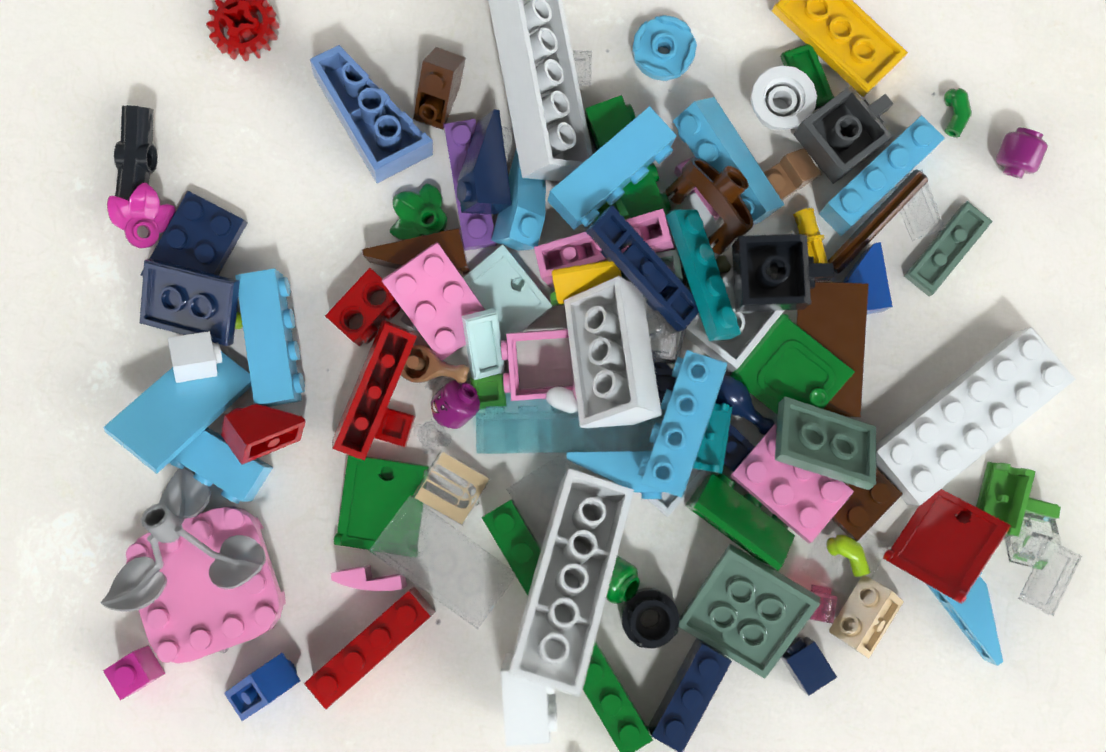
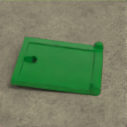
[729,313,855,415]
[334,455,429,557]

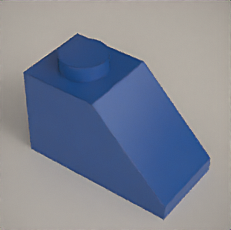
[842,242,893,314]
[224,652,301,721]

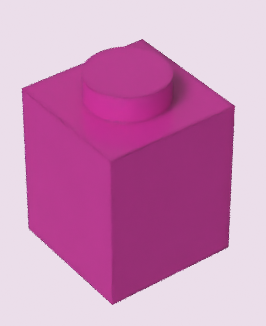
[103,645,165,700]

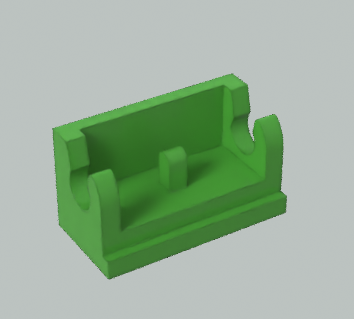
[976,462,1036,537]

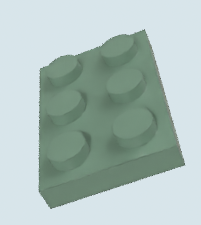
[775,397,876,490]

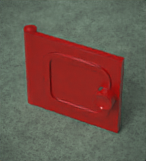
[883,489,1011,604]

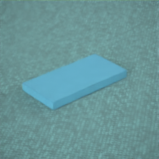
[104,351,251,474]

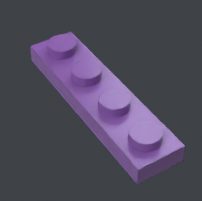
[444,119,497,251]

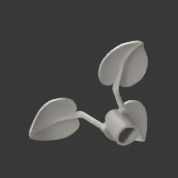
[100,467,266,612]

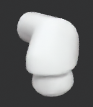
[546,386,578,413]

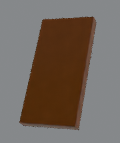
[797,282,869,418]

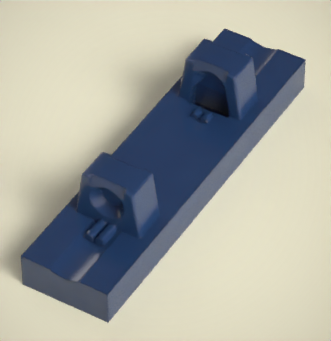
[585,205,699,332]

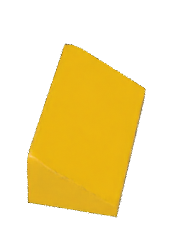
[551,260,621,304]

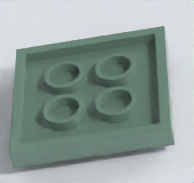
[678,544,821,679]

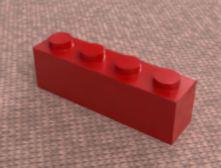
[332,320,417,461]
[304,587,436,710]

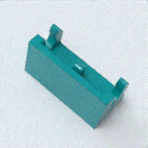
[693,403,732,474]

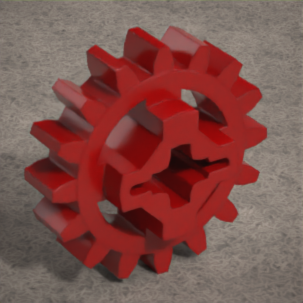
[206,0,280,61]

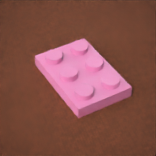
[382,242,485,361]
[730,425,854,544]

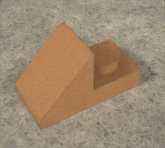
[764,148,822,200]

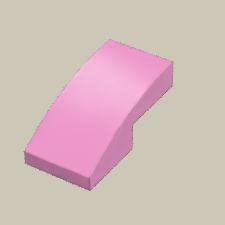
[331,565,407,591]

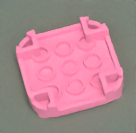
[126,506,286,663]

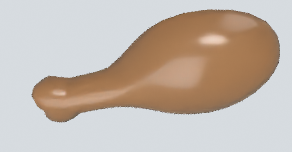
[401,345,469,383]

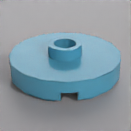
[632,15,697,81]

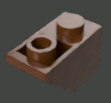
[413,47,466,130]

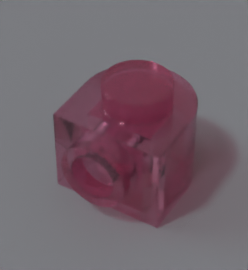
[809,584,838,624]

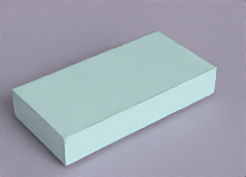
[462,308,505,380]

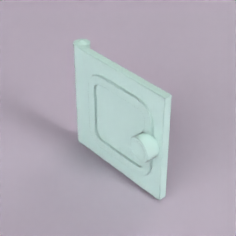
[463,245,553,340]

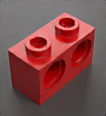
[325,268,401,346]

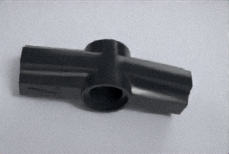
[114,105,158,201]

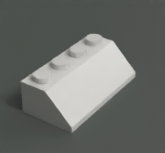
[564,276,662,428]

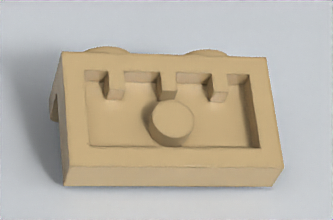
[829,575,904,659]

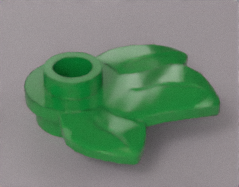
[389,183,447,240]

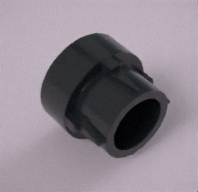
[620,588,679,649]

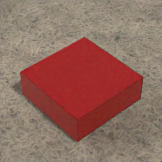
[374,408,416,447]

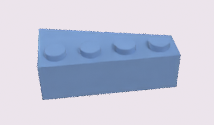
[310,45,433,184]

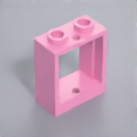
[501,329,573,401]

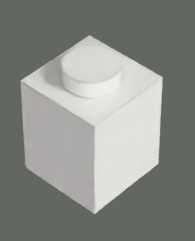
[168,331,222,383]

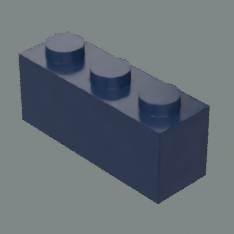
[648,638,732,752]

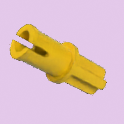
[793,208,828,263]

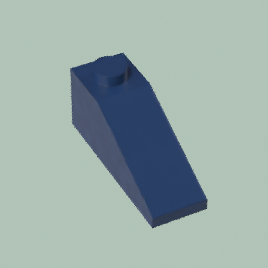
[457,109,512,215]

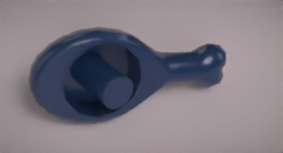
[715,375,776,435]

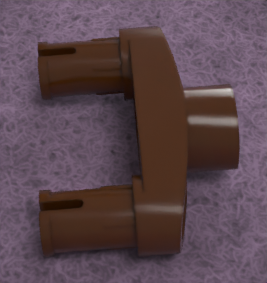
[665,158,754,254]

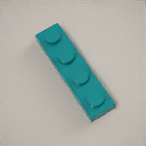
[666,210,741,341]

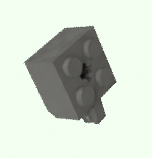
[793,86,894,184]

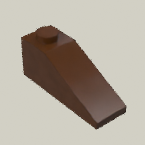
[362,228,470,277]

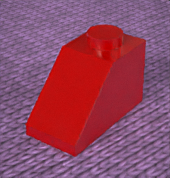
[221,404,306,465]

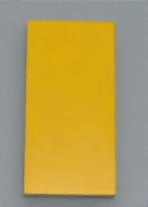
[772,0,908,98]

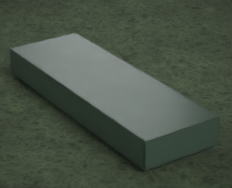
[904,201,993,296]

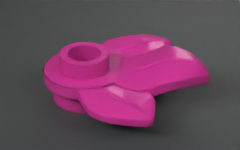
[107,183,175,248]

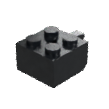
[732,234,834,312]

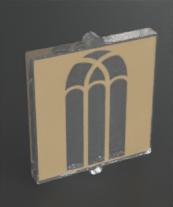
[412,450,491,526]

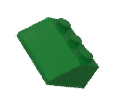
[685,473,795,571]

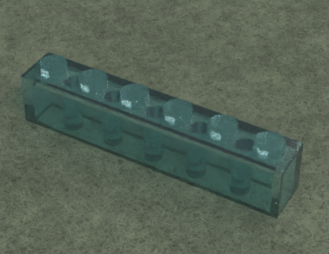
[476,403,666,454]

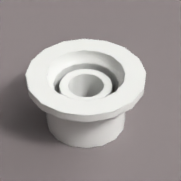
[751,65,817,130]

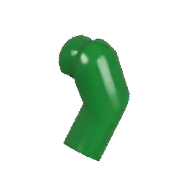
[944,88,972,138]

